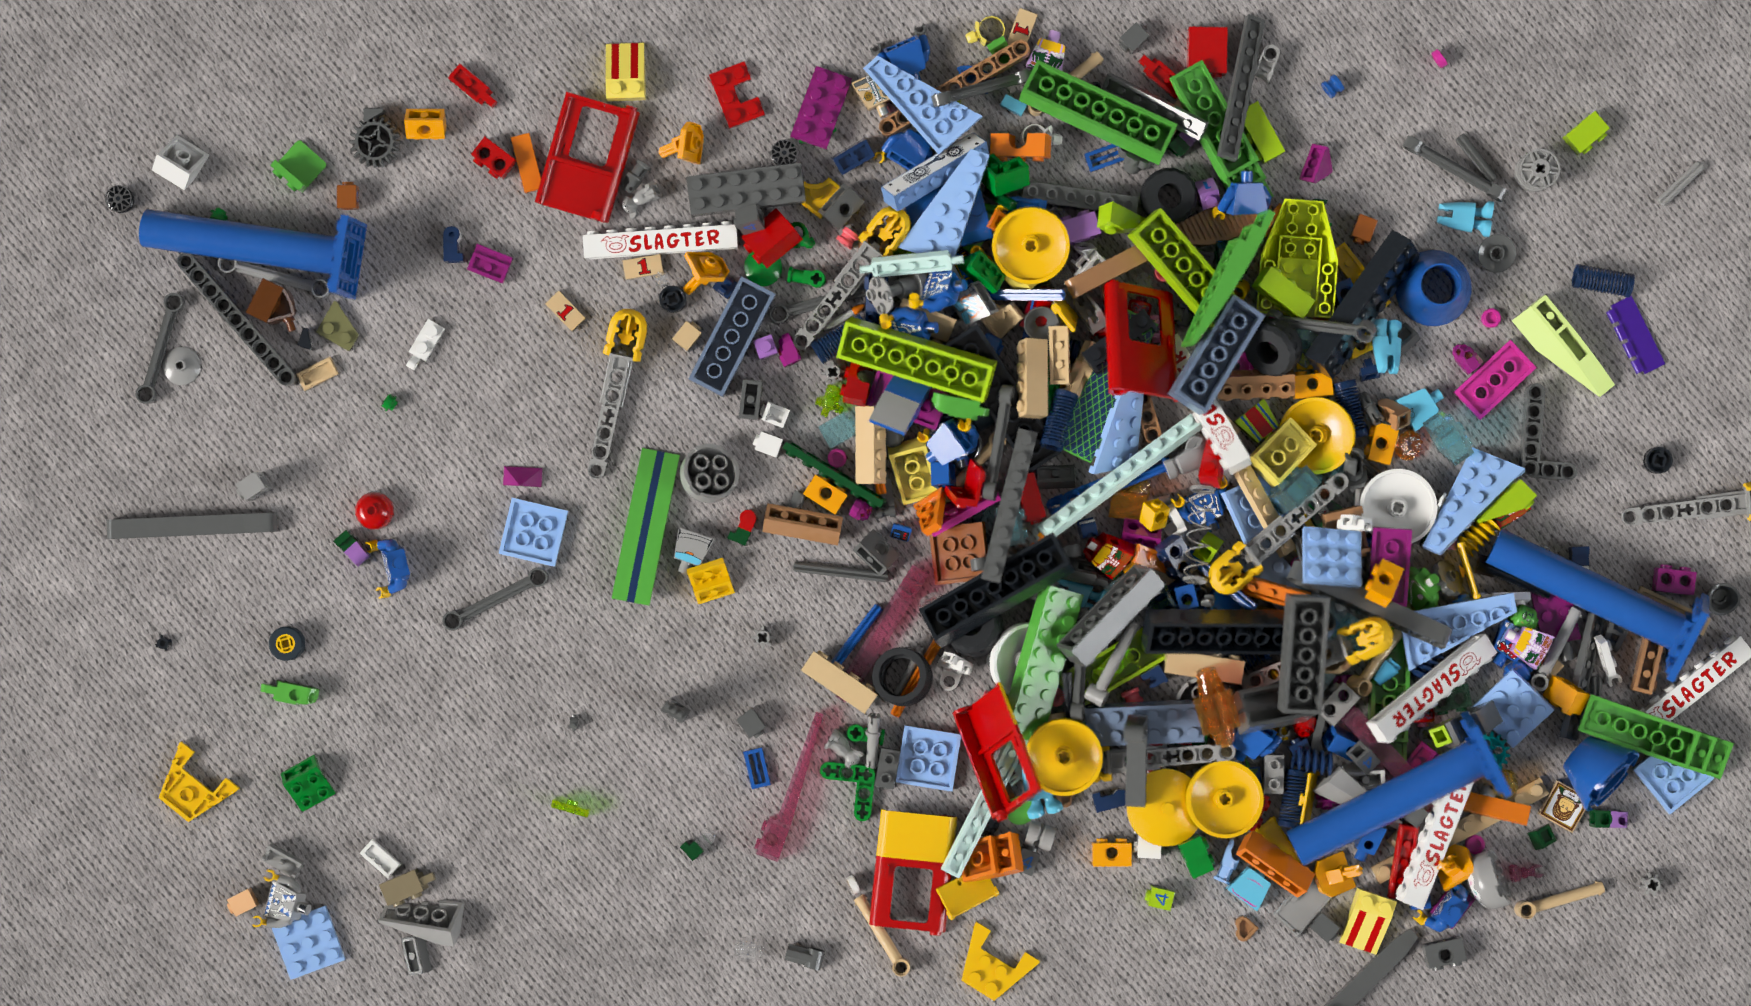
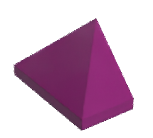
[1299,144,1333,184]
[503,466,543,487]

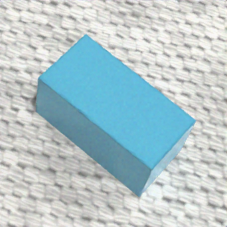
[1000,94,1027,117]

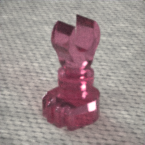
[1508,864,1544,883]

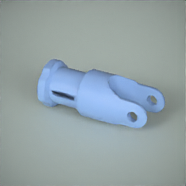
[1214,839,1240,885]

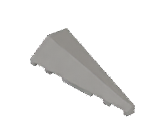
[1312,765,1403,830]

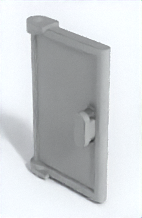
[1273,878,1335,938]

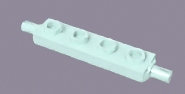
[860,250,964,277]

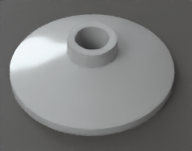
[162,347,201,385]

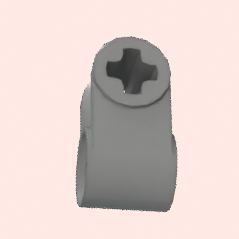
[1254,45,1280,83]

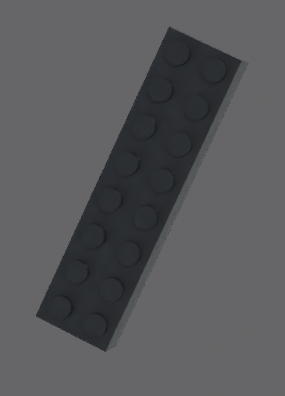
[1305,229,1420,380]
[944,322,1061,473]
[919,532,1075,648]
[1141,609,1285,654]

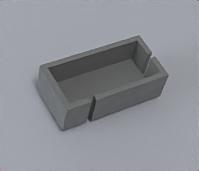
[1228,683,1316,735]

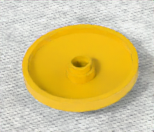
[992,206,1070,284]
[1279,397,1355,474]
[1026,718,1103,796]
[1186,761,1264,838]
[1127,769,1198,846]

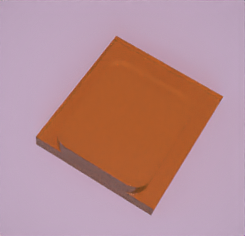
[1109,491,1147,520]

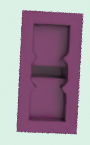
[1120,516,1162,550]
[1652,564,1697,595]

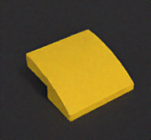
[686,558,735,605]

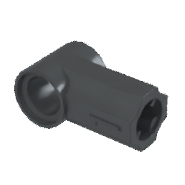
[785,943,825,971]

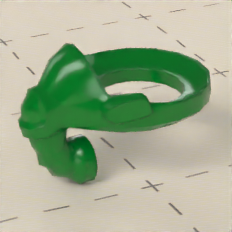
[790,222,815,249]

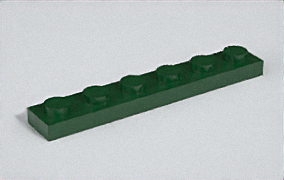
[783,440,887,508]

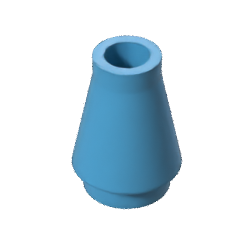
[1373,658,1401,686]

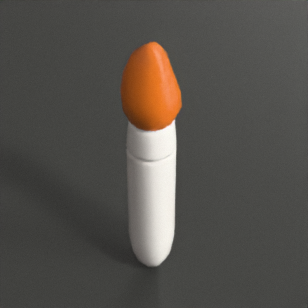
[823,304,865,330]

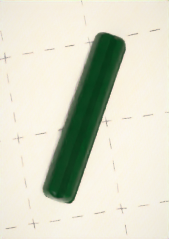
[983,186,1017,211]

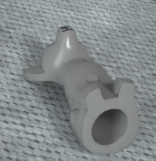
[619,181,662,219]
[824,728,864,768]

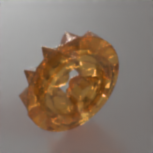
[1395,430,1423,461]

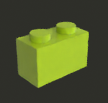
[1562,111,1610,155]

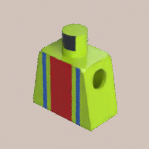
[1234,399,1279,443]

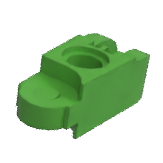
[932,392,990,421]
[260,680,320,705]

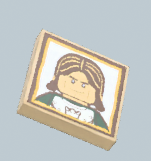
[1538,780,1585,833]

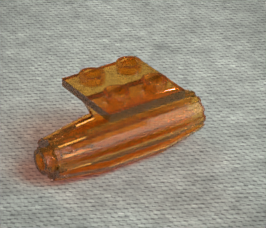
[1193,666,1241,748]

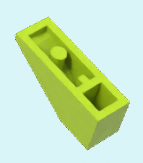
[1097,201,1146,234]
[1476,479,1537,524]

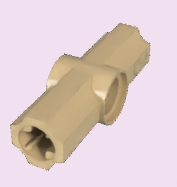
[1065,340,1095,399]

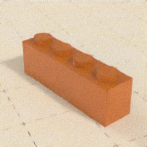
[1236,830,1315,898]

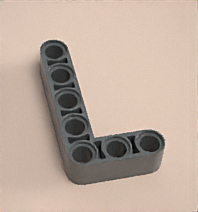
[1519,383,1578,481]
[1124,714,1148,808]

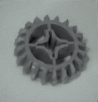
[349,117,402,168]

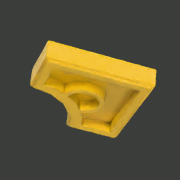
[801,178,841,220]

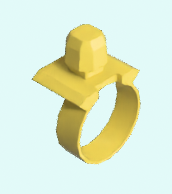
[965,16,1005,47]

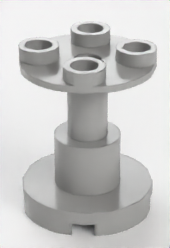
[866,273,927,315]

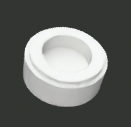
[846,875,860,895]

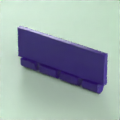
[1606,295,1665,374]

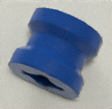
[1321,74,1345,99]

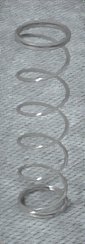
[1183,485,1215,584]

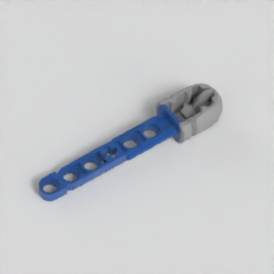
[1046,433,1207,515]

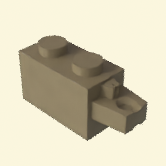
[379,868,436,907]

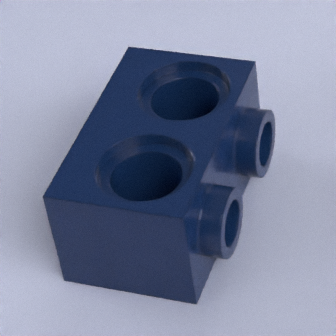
[1155,534,1198,581]

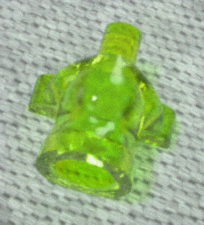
[814,384,844,418]

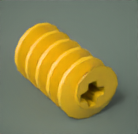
[1458,519,1501,557]

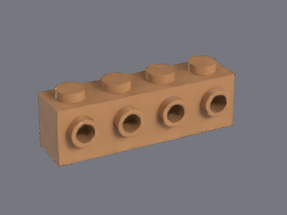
[1217,369,1295,401]
[762,503,843,546]
[1630,637,1666,695]

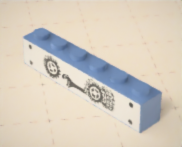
[881,132,989,212]

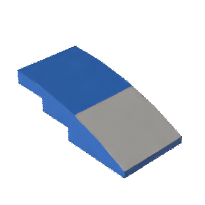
[869,375,932,435]

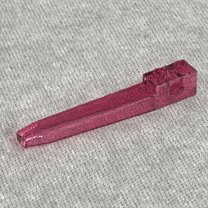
[835,563,929,702]
[1340,706,1433,813]
[754,711,823,862]

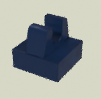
[712,276,737,299]
[1359,358,1381,382]

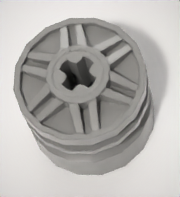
[1514,149,1560,192]

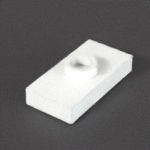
[360,839,401,879]

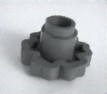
[1118,147,1155,174]
[1432,560,1464,597]

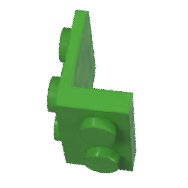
[270,140,326,193]

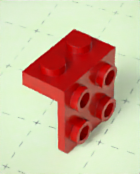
[944,459,986,508]

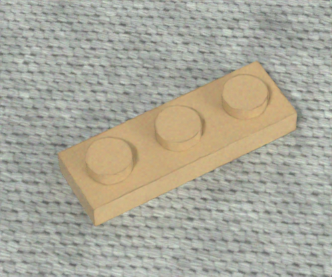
[1049,326,1070,384]

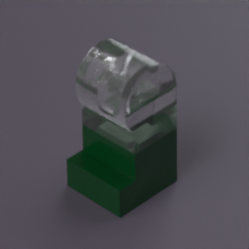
[680,827,716,861]

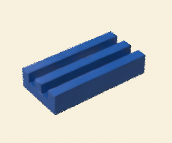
[1084,144,1124,173]
[743,747,771,789]

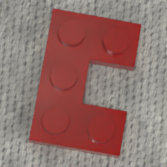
[709,61,765,129]

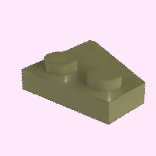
[316,301,359,352]

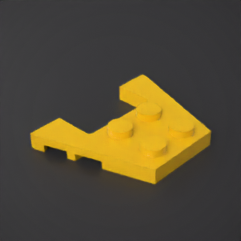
[159,741,240,822]
[961,921,1040,1001]

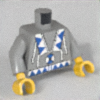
[252,868,311,928]

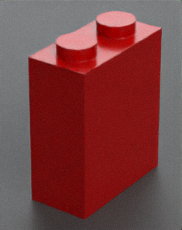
[1187,26,1228,79]
[741,208,803,268]
[1020,472,1047,525]

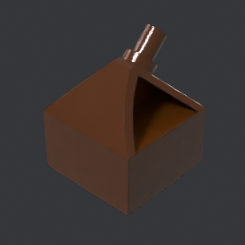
[246,278,296,332]

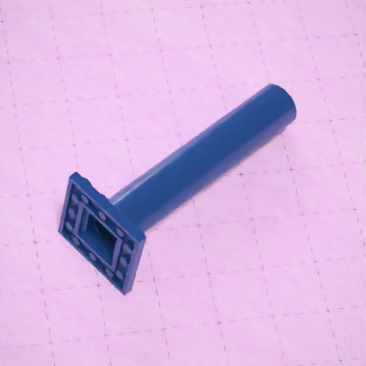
[139,209,367,300]
[1486,528,1709,683]
[1286,711,1513,866]

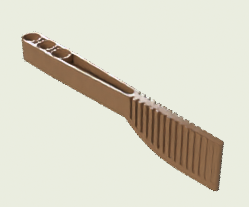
[1064,206,1257,299]

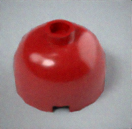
[355,492,394,530]

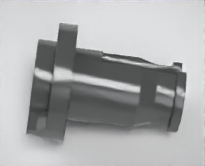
[1337,448,1367,493]

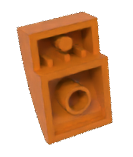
[962,832,1024,882]

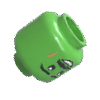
[1508,605,1538,629]

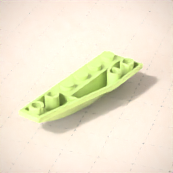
[1512,295,1615,397]

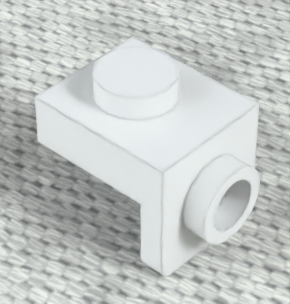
[759,402,790,428]

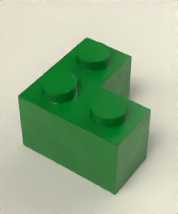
[981,153,1030,197]
[1177,833,1215,879]

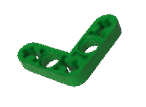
[820,762,875,822]

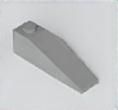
[378,900,464,947]

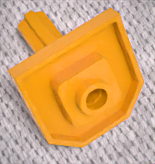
[658,122,704,165]
[683,252,730,295]
[1437,844,1474,891]
[1313,851,1363,897]

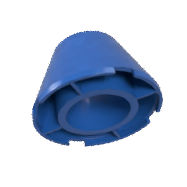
[1395,250,1472,326]
[1563,736,1639,812]

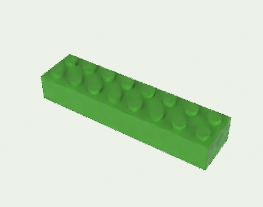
[1019,60,1178,165]
[1008,585,1084,740]

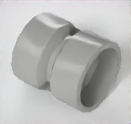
[1023,820,1057,852]

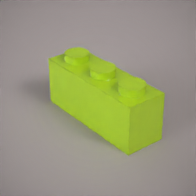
[1244,101,1285,164]
[1251,266,1315,318]

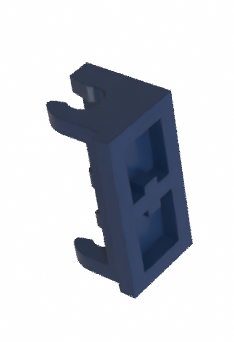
[831,138,875,175]
[1140,664,1169,688]

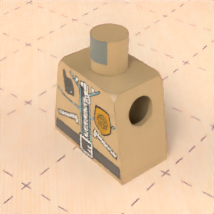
[852,75,891,118]

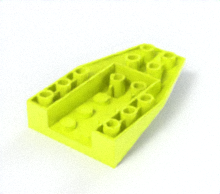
[1256,199,1338,319]

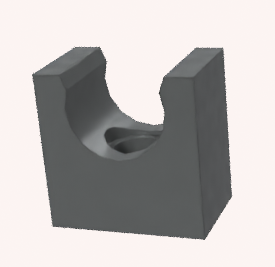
[1445,700,1503,745]

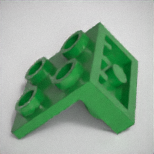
[956,250,1006,293]
[281,755,335,812]

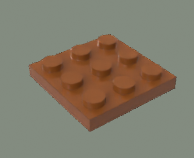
[929,522,988,585]

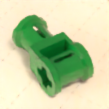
[787,266,826,288]
[846,724,885,746]

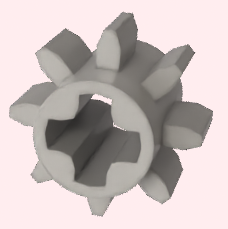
[821,360,845,385]
[751,626,775,650]
[1638,872,1664,896]

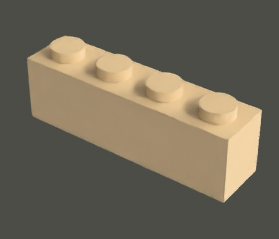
[1017,338,1048,419]
[855,406,886,484]
[801,650,878,714]
[1163,654,1245,684]

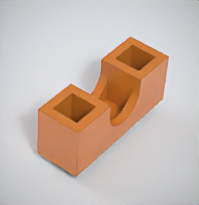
[990,133,1052,162]

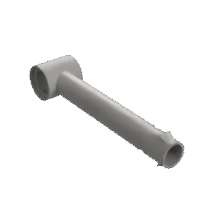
[1530,607,1582,691]
[1084,621,1140,707]

